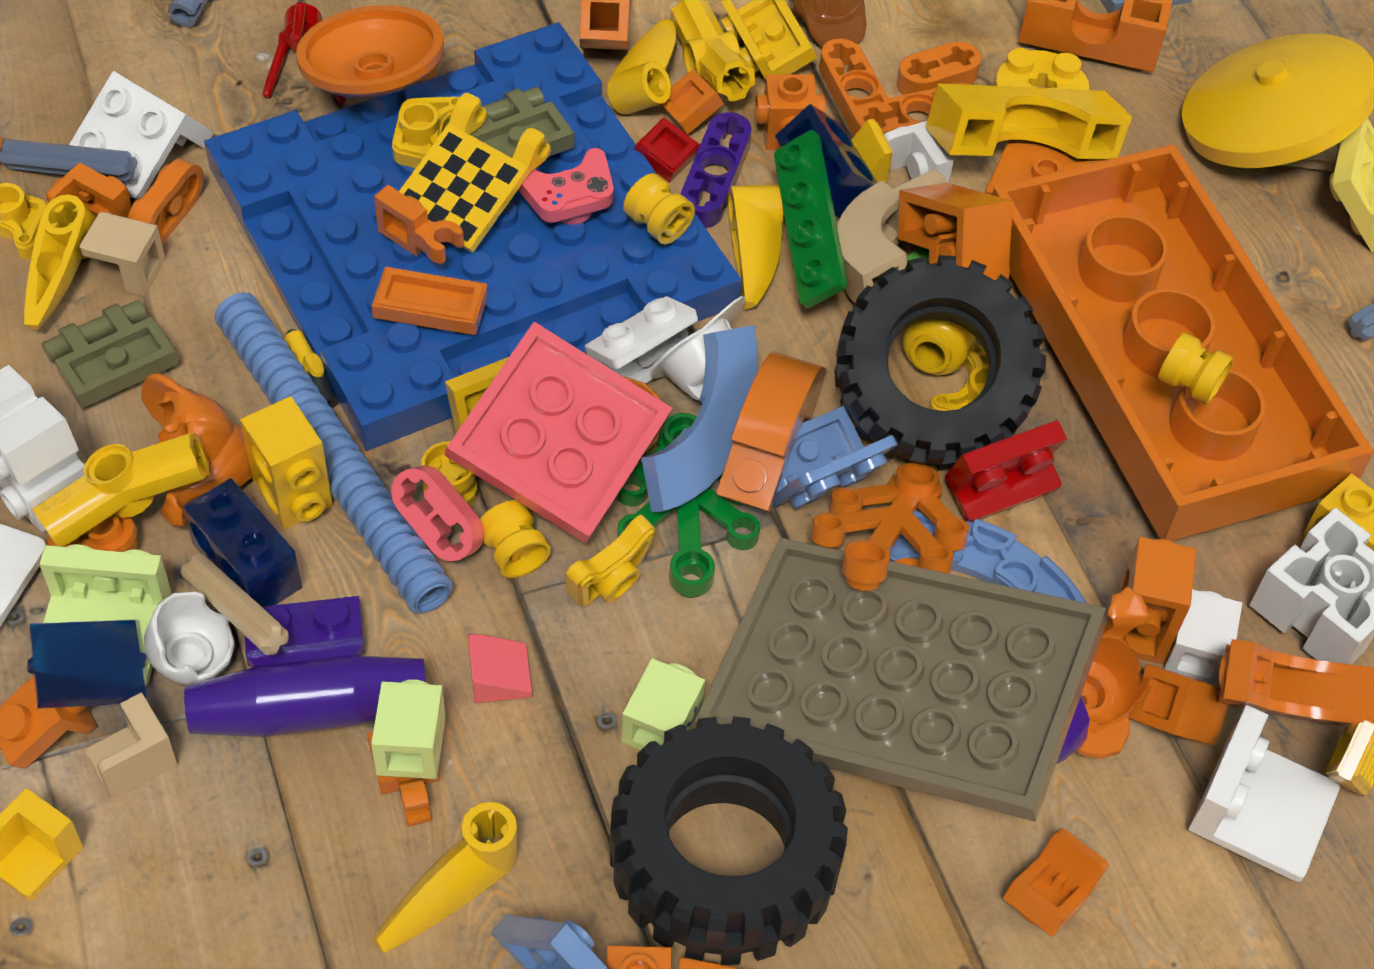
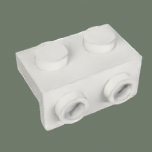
[584,296,698,383]

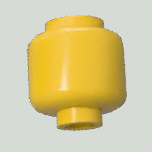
[903,319,976,376]

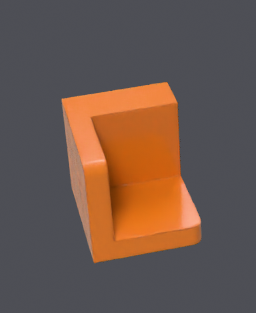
[1129,664,1229,745]

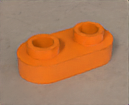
[128,158,204,244]

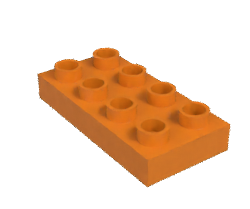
[992,144,1374,541]

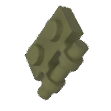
[447,86,575,158]
[41,300,179,409]

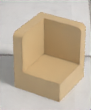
[80,211,165,296]
[86,692,178,800]

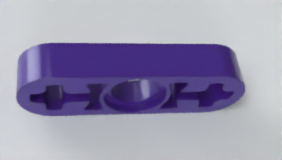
[681,112,752,228]

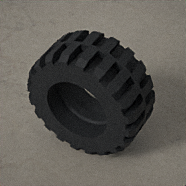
[834,255,1046,470]
[610,716,848,965]

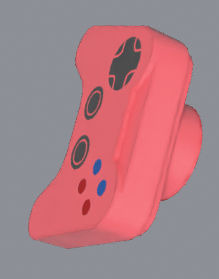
[518,148,614,225]

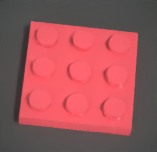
[445,322,673,544]

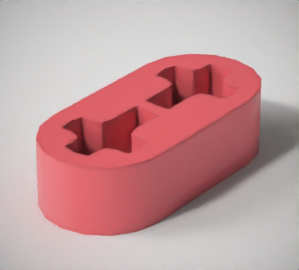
[391,465,484,561]

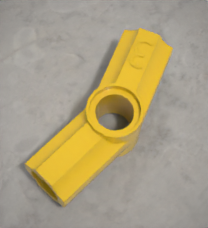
[670,0,756,101]
[32,432,210,547]

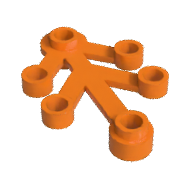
[811,463,969,591]

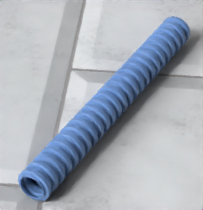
[214,292,453,614]

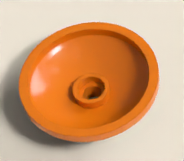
[296,5,444,97]

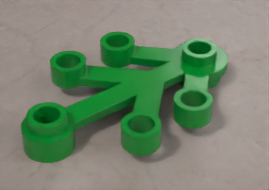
[616,413,760,598]

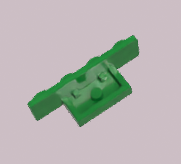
[774,130,848,308]

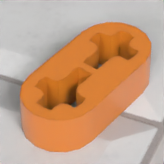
[896,41,981,95]

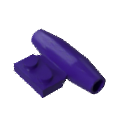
[184,596,426,737]

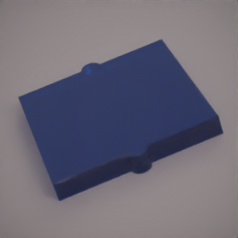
[27,620,147,709]

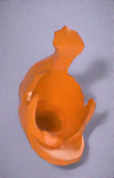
[141,373,252,527]
[1076,586,1152,759]

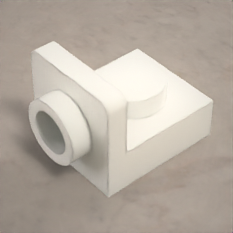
[884,121,954,183]

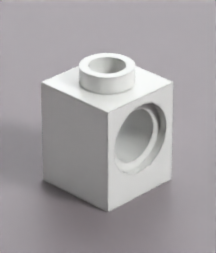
[1164,589,1242,686]

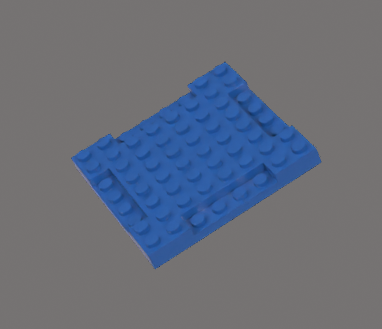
[204,22,742,451]

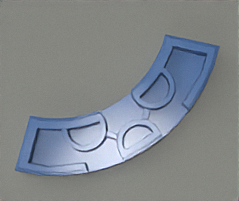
[641,325,758,512]
[871,511,1087,603]

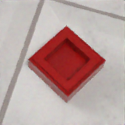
[634,117,700,183]

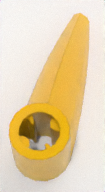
[607,19,676,115]
[727,185,783,310]
[24,194,96,331]
[372,802,518,953]

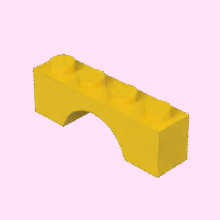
[925,83,1132,160]

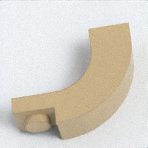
[837,169,946,303]

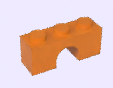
[1018,0,1173,72]

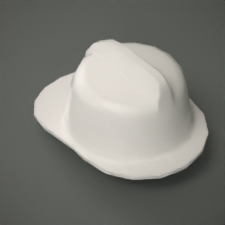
[650,296,746,400]

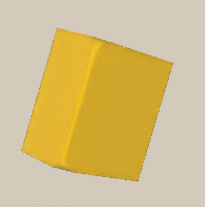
[838,119,893,192]

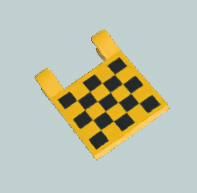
[399,93,551,253]

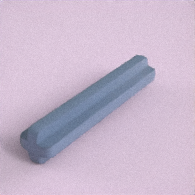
[0,139,137,181]

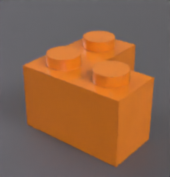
[898,182,1012,281]

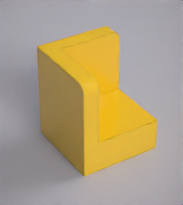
[0,787,84,900]

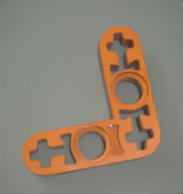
[819,38,971,137]

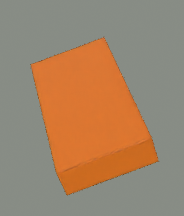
[371,267,488,335]

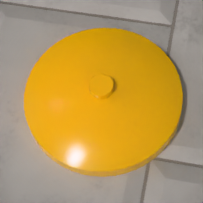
[1181,33,1374,168]

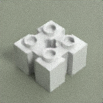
[0,365,85,533]
[1249,508,1374,665]

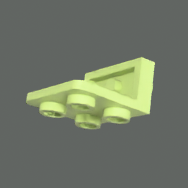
[30,544,172,690]

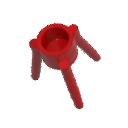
[262,2,346,105]

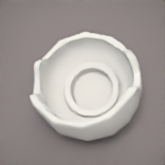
[144,592,235,686]

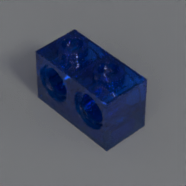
[775,104,878,218]
[183,478,302,607]

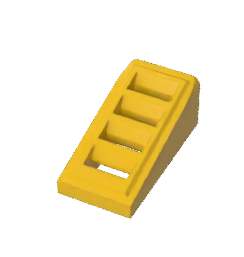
[1323,720,1374,795]

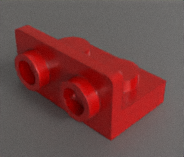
[944,420,1067,523]

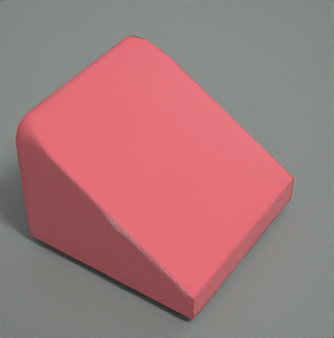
[468,634,532,703]

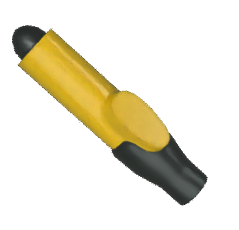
[284,329,337,407]

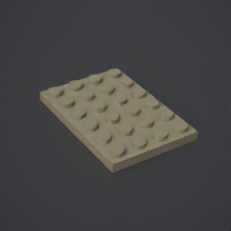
[694,538,1108,822]

